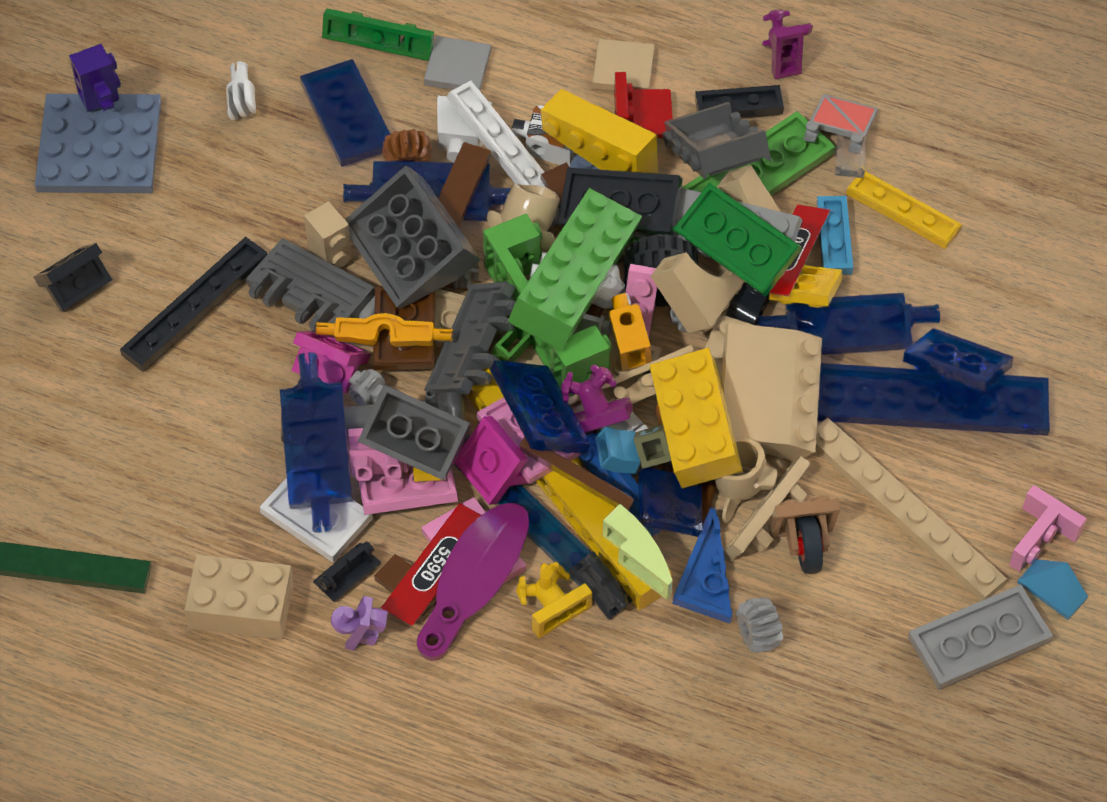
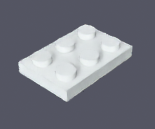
[260,464,373,563]

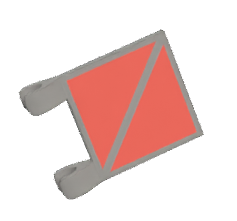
[803,94,878,155]

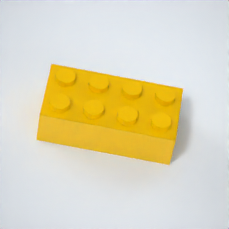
[649,347,743,488]

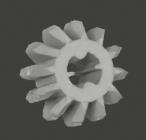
[736,597,783,653]

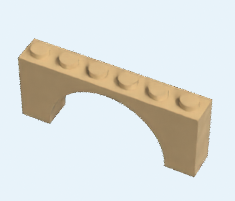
[650,165,781,333]

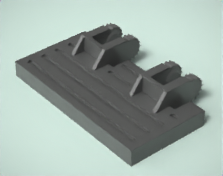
[246,238,375,332]
[424,281,516,396]

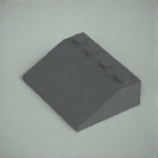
[345,166,481,309]

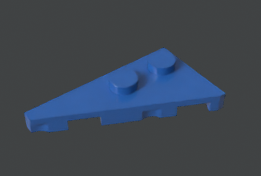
[672,508,733,624]

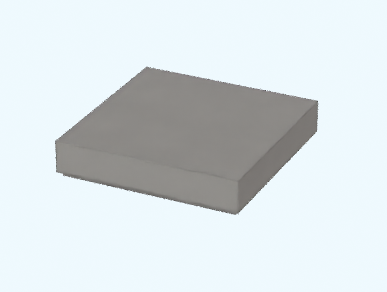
[424,36,491,91]

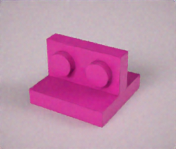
[291,331,371,394]
[455,416,528,505]

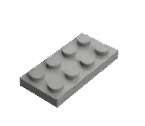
[908,585,1053,690]

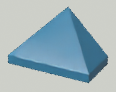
[1017,559,1088,620]

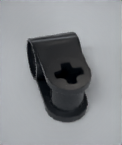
[726,282,770,326]

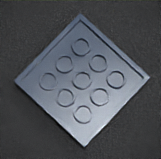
[35,93,162,193]

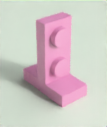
[626,264,657,338]
[1009,485,1087,572]

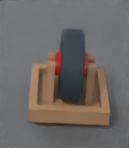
[769,496,840,574]

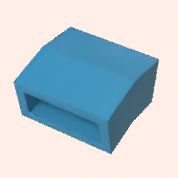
[595,426,640,474]

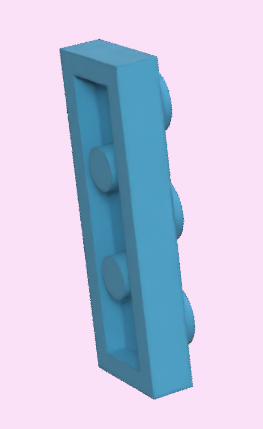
[816,196,853,275]

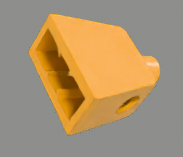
[609,293,652,371]

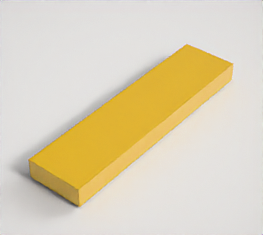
[846,169,962,249]

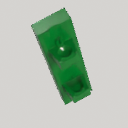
[322,8,434,61]

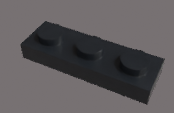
[695,85,784,118]

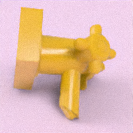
[516,562,592,639]

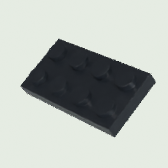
[557,167,683,236]

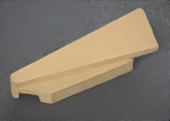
[550,344,693,432]

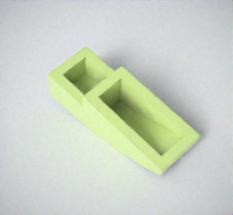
[602,504,673,600]

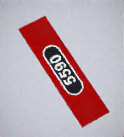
[754,204,830,297]
[381,503,481,626]

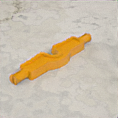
[316,313,453,347]

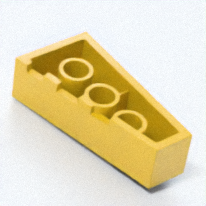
[541,89,658,174]

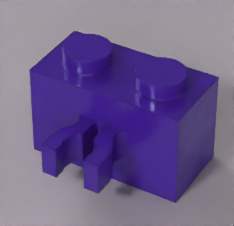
[69,43,121,112]

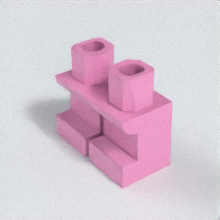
[348,428,408,481]

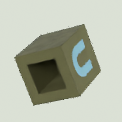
[633,424,671,469]

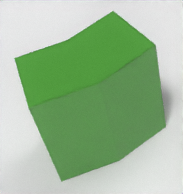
[491,326,531,369]

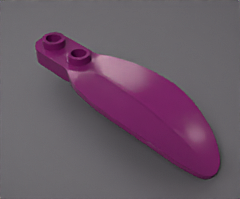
[417,503,529,661]

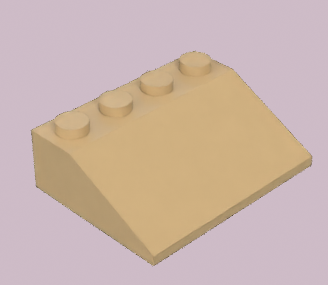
[721,323,822,462]

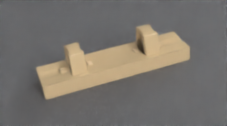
[724,456,810,561]

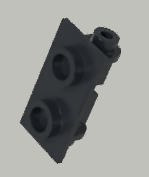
[313,541,381,602]
[570,551,633,620]

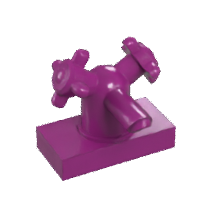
[762,9,813,79]
[561,365,633,437]

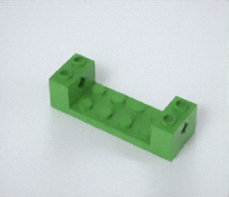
[483,213,612,398]

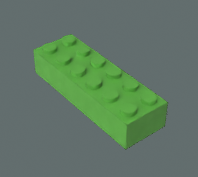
[508,188,642,351]

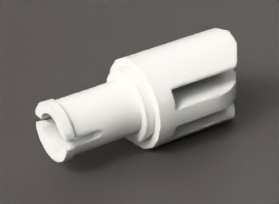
[226,61,256,120]

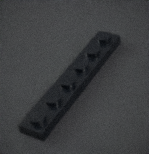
[120,236,268,372]

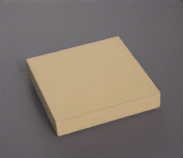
[592,39,655,91]

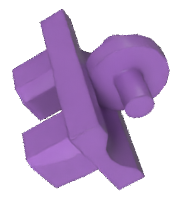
[330,596,388,651]

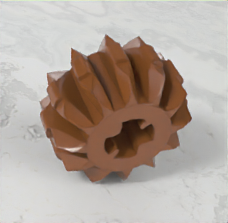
[382,129,432,170]

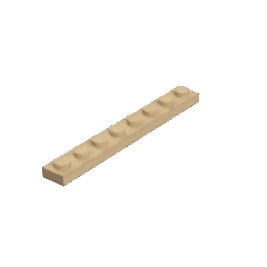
[816,418,1007,601]

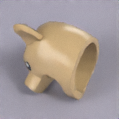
[487,184,560,251]
[714,438,777,524]

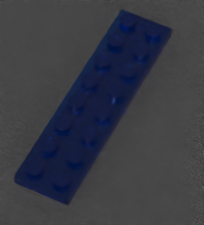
[817,363,1050,436]

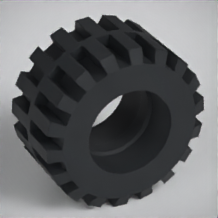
[623,234,698,307]

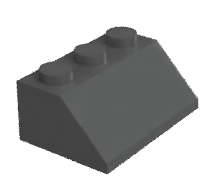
[358,385,472,481]

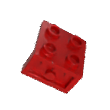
[614,72,673,138]

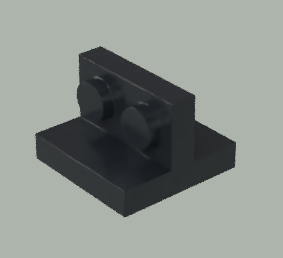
[33,243,113,311]

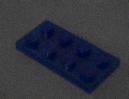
[300,59,391,167]
[490,360,591,454]

